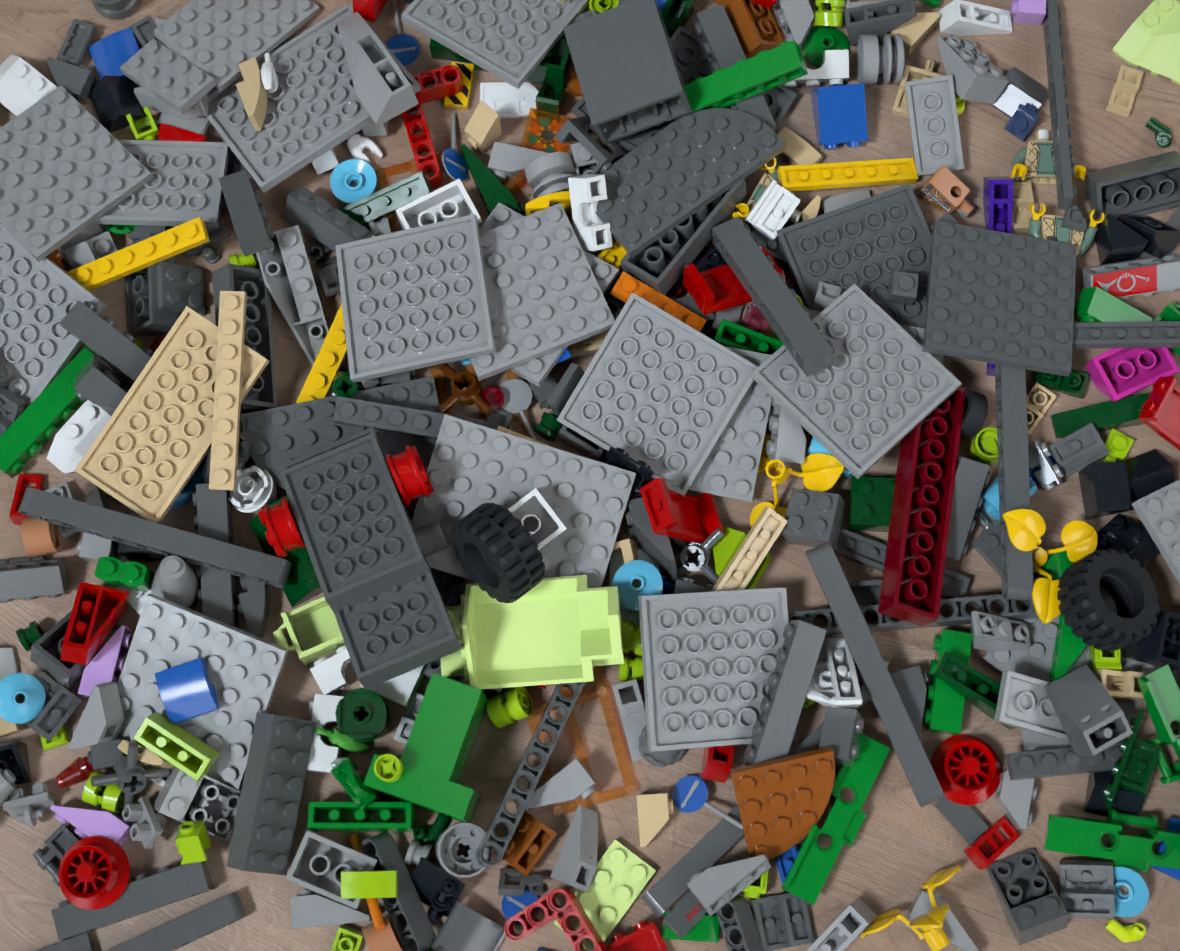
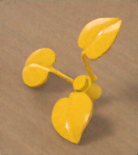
[750,434,844,539]
[1002,509,1098,624]
[861,865,961,951]

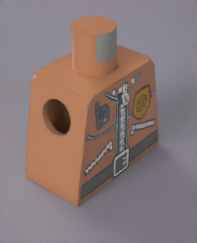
[916,165,974,218]

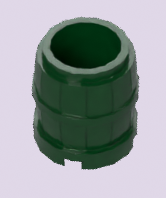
[335,688,391,742]

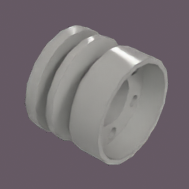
[857,34,905,84]
[524,152,577,199]
[435,823,492,878]

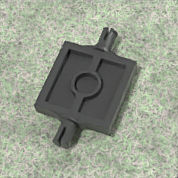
[971,512,1040,579]

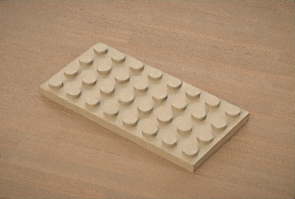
[74,306,269,524]

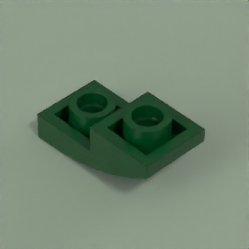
[1034,370,1090,399]

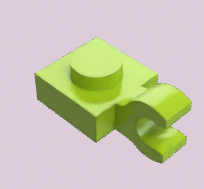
[1101,428,1134,463]

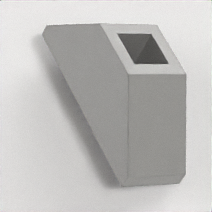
[771,0,814,48]
[970,611,1031,652]
[68,681,124,750]
[995,768,1037,831]

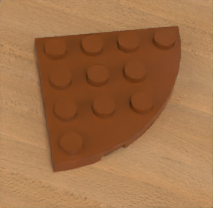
[730,747,835,860]

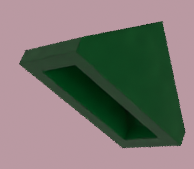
[662,0,695,36]
[535,84,567,119]

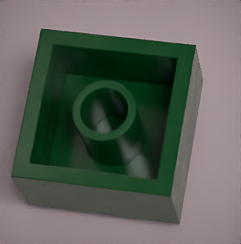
[847,476,896,532]

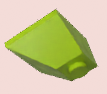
[713,527,772,590]

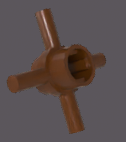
[436,363,493,416]

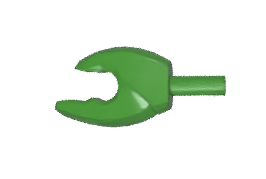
[315,726,369,753]

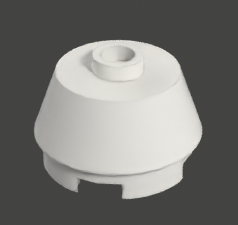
[228,466,277,513]

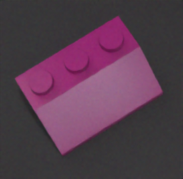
[1085,348,1180,402]

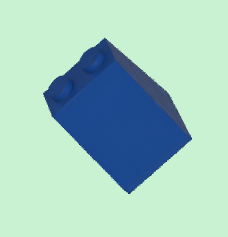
[810,83,868,149]

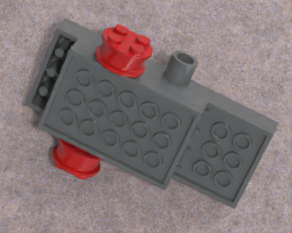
[258,427,462,690]

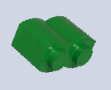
[94,557,154,591]

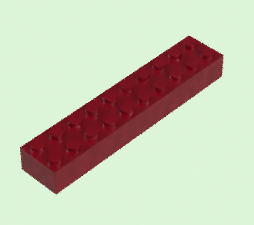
[878,387,966,626]

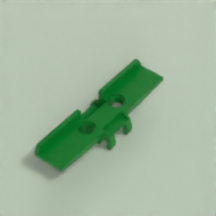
[1137,664,1180,784]
[781,733,890,905]
[1044,809,1180,872]

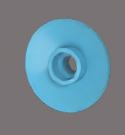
[330,159,377,203]
[613,560,663,610]
[0,673,45,724]
[1113,866,1149,917]

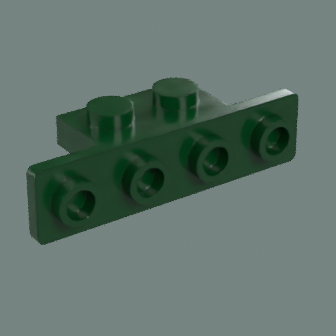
[1103,709,1162,809]

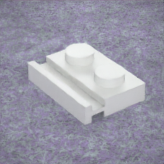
[744,180,801,240]

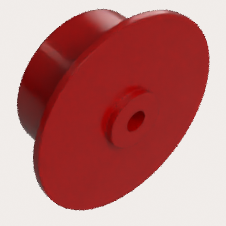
[930,734,1001,805]
[58,836,130,910]

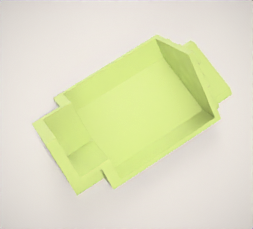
[441,575,624,689]

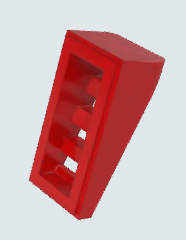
[158,123,207,142]
[9,473,44,525]
[963,815,1021,870]

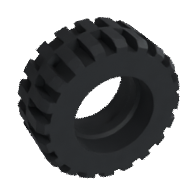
[451,503,545,603]
[1057,549,1160,652]

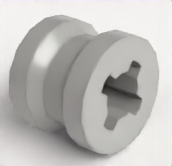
[369,217,392,236]
[404,839,433,865]

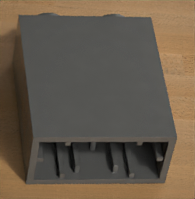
[563,0,693,145]

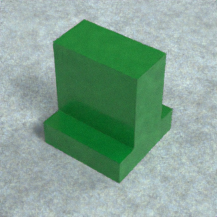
[363,673,488,823]

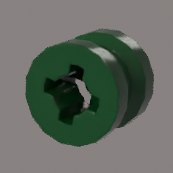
[333,371,357,398]
[533,412,563,442]
[16,621,44,652]

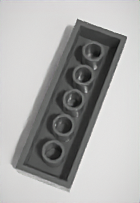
[620,178,747,296]
[213,263,278,414]
[227,712,316,875]

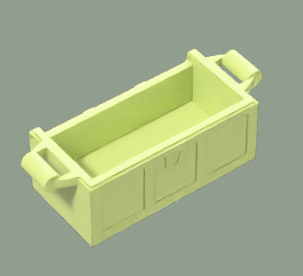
[272,597,345,665]

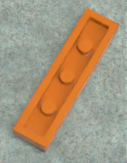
[610,271,707,332]

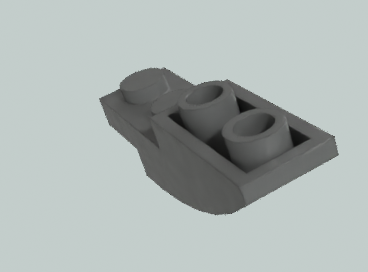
[236,542,270,638]

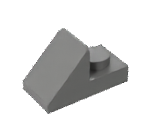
[64,231,118,269]

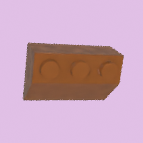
[716,0,785,59]

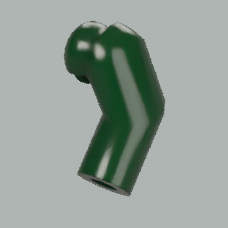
[1145,117,1172,149]
[413,814,450,843]

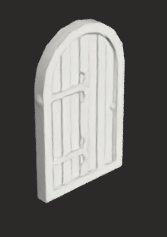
[480,82,539,118]

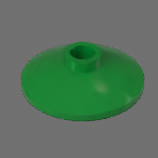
[803,26,849,68]

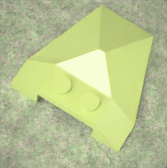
[1112,0,1180,85]

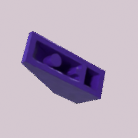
[983,176,1014,234]

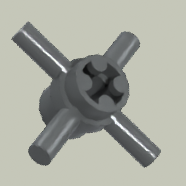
[667,528,725,585]
[91,742,170,809]

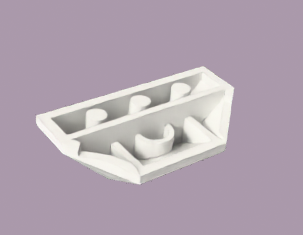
[0,54,57,116]
[46,400,116,474]
[806,638,862,708]

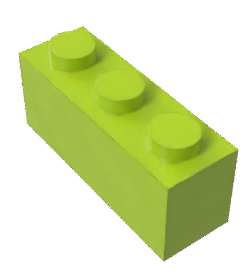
[133,712,220,781]

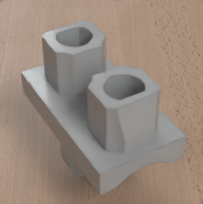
[3,782,56,827]
[122,796,168,849]

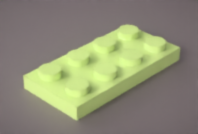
[553,840,656,951]

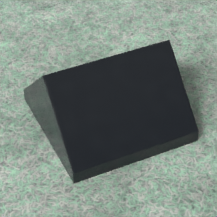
[89,75,147,133]
[1095,214,1149,265]
[1118,214,1180,259]
[1125,449,1175,511]
[1078,461,1134,520]
[0,740,31,785]
[1083,771,1146,817]

